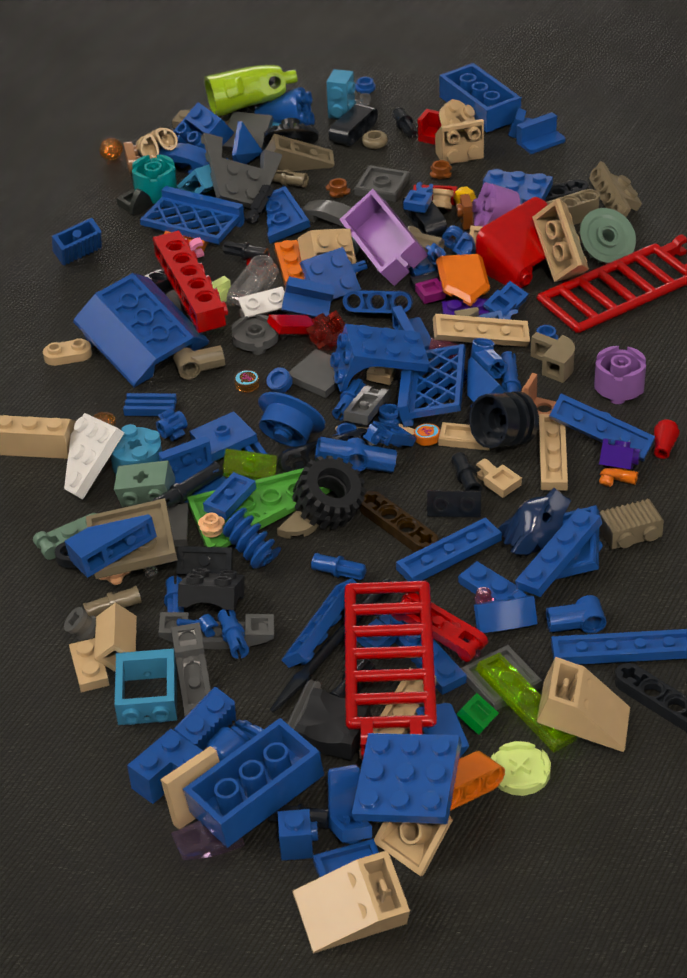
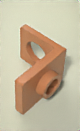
[521,373,556,414]

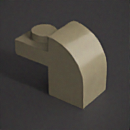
[531,332,575,383]

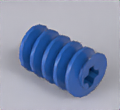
[222,508,281,569]

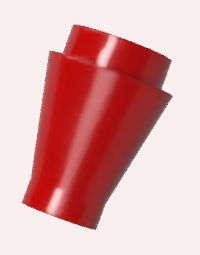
[654,419,680,459]

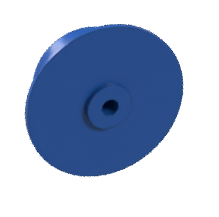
[258,392,326,447]

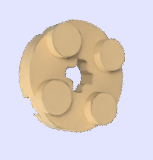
[439,99,475,126]

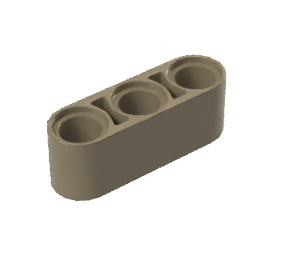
[546,189,600,225]

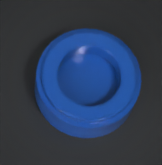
[266,368,293,393]

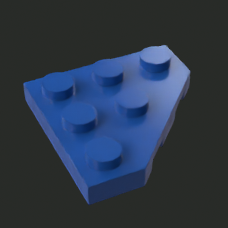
[483,169,553,205]

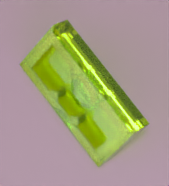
[223,448,277,480]

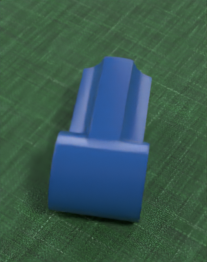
[470,338,508,379]
[546,595,607,633]

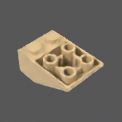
[537,657,630,752]
[293,850,410,953]

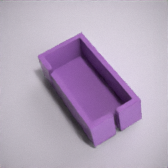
[339,189,428,286]

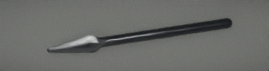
[270,579,391,712]

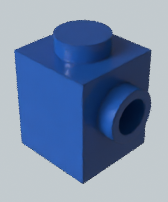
[278,809,318,861]

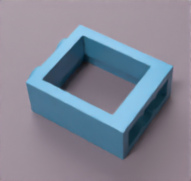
[115,649,177,725]

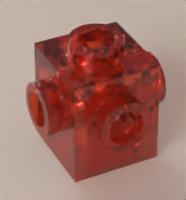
[306,310,345,350]

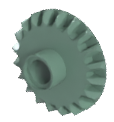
[578,208,636,264]

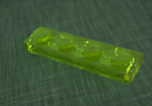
[475,652,577,753]

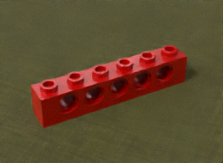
[153,230,228,333]

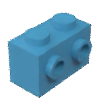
[326,69,356,119]

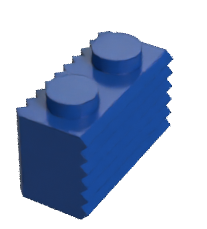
[51,218,102,266]
[174,687,236,751]

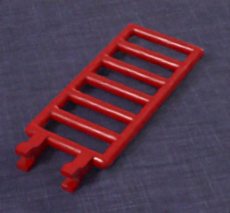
[537,234,687,333]
[345,581,437,760]

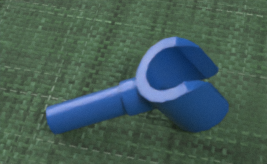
[176,614,219,637]

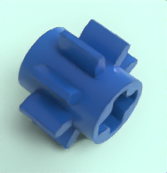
[156,408,188,441]

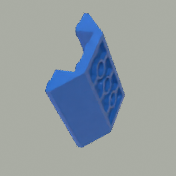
[73,273,209,387]

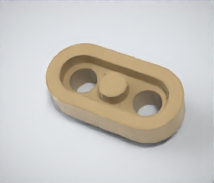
[43,338,92,366]

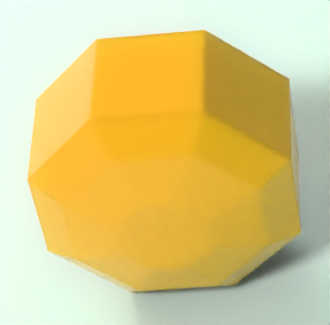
[453,186,476,204]

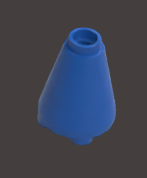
[255,87,315,125]

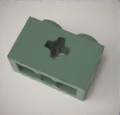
[114,460,176,507]

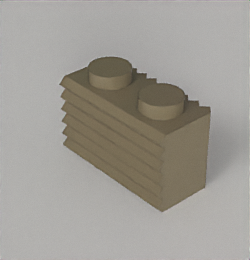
[599,498,664,550]

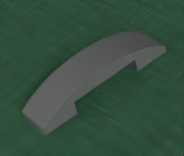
[301,200,352,227]
[159,612,274,650]
[171,623,211,717]

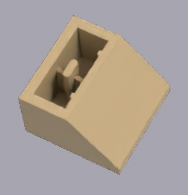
[435,119,484,164]
[298,229,358,274]

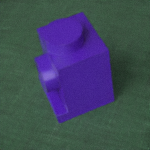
[599,438,641,469]

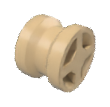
[432,188,454,209]

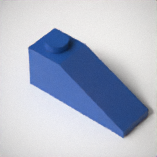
[467,357,506,407]
[64,514,157,578]

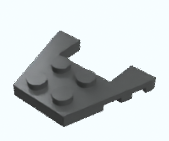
[201,132,282,208]

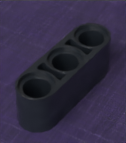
[329,103,378,147]
[402,196,447,237]

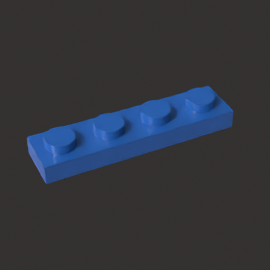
[549,394,655,462]
[515,508,602,597]
[396,517,502,581]
[282,578,357,668]
[379,615,467,695]

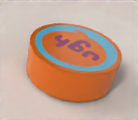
[414,423,440,446]

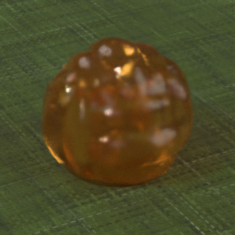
[99,138,123,160]

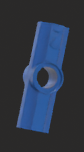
[315,437,397,473]

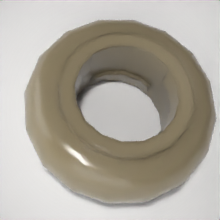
[362,130,388,149]

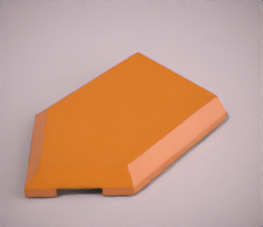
[436,254,490,306]

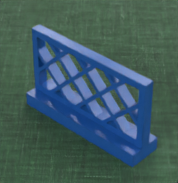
[140,186,245,244]
[397,344,466,427]

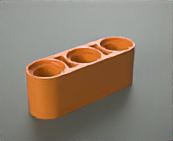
[450,751,505,811]

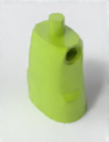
[204,65,298,117]

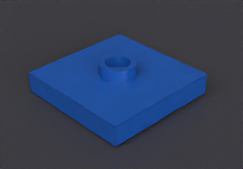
[189,411,258,461]

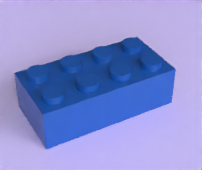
[439,63,521,132]
[183,718,324,848]

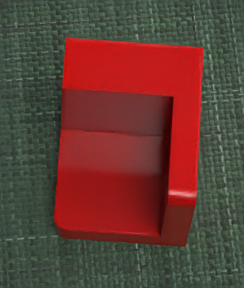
[418,109,442,145]

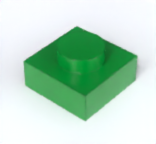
[456,693,499,735]

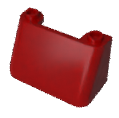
[476,197,548,288]

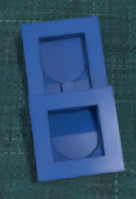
[483,281,529,316]
[474,595,538,633]

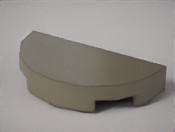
[277,511,319,539]

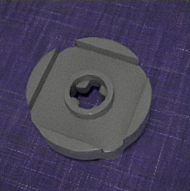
[232,315,280,355]

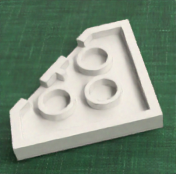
[64,413,124,500]

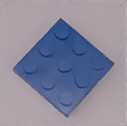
[352,733,462,824]

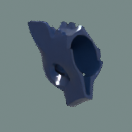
[497,488,571,555]

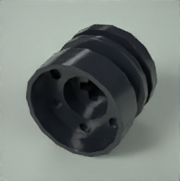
[469,391,539,448]

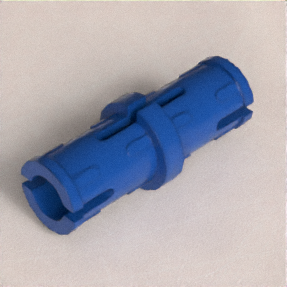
[217,609,249,659]

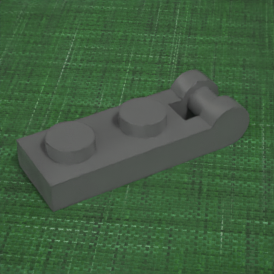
[343,385,391,426]

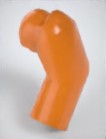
[599,468,638,487]

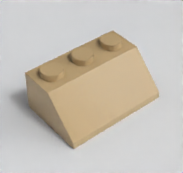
[532,199,589,282]
[0,415,76,459]

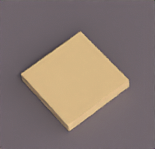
[160,746,220,830]

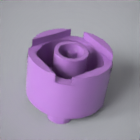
[472,183,520,227]
[594,346,646,404]

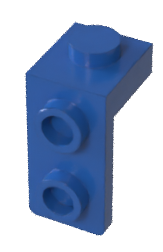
[328,765,372,844]

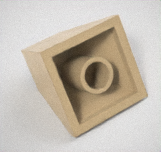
[374,815,453,876]

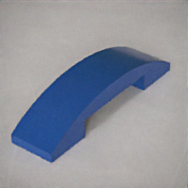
[159,143,210,171]

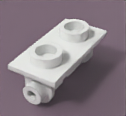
[238,287,284,319]

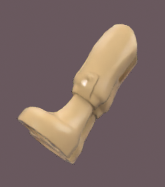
[136,128,178,158]

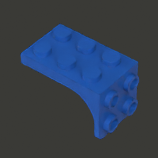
[330,324,430,392]

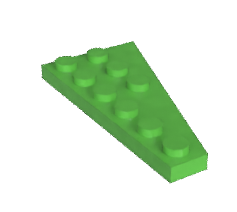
[187,468,332,547]

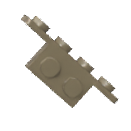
[589,161,642,217]

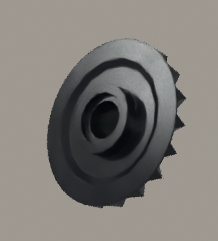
[263,118,319,144]

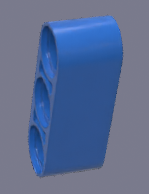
[343,290,413,313]

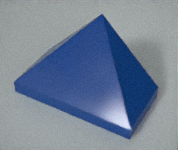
[232,121,263,164]

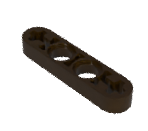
[359,491,438,552]

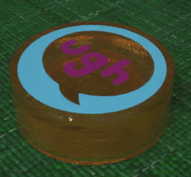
[234,370,260,392]

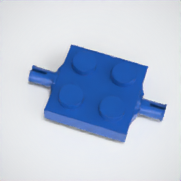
[300,247,367,302]

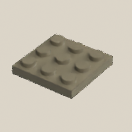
[86,498,177,579]

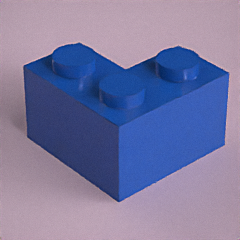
[127,729,203,804]

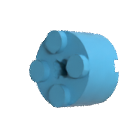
[110,424,162,475]

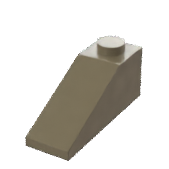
[265,134,335,171]

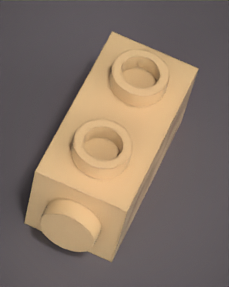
[94,602,137,672]

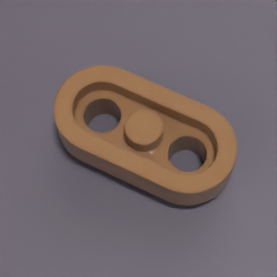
[123,141,140,175]

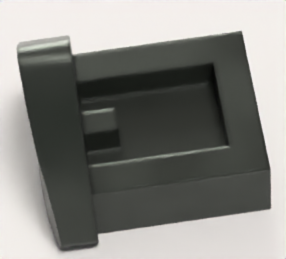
[116,189,153,216]

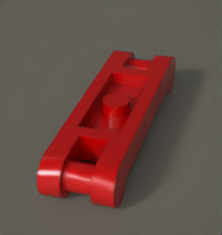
[391,593,488,662]

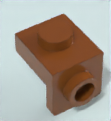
[456,194,475,230]

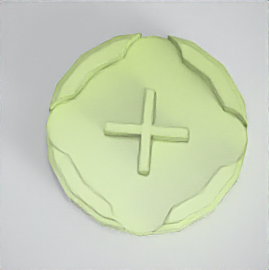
[491,741,551,796]

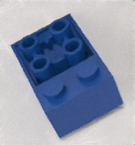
[173,102,235,169]

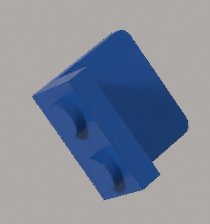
[158,435,226,503]

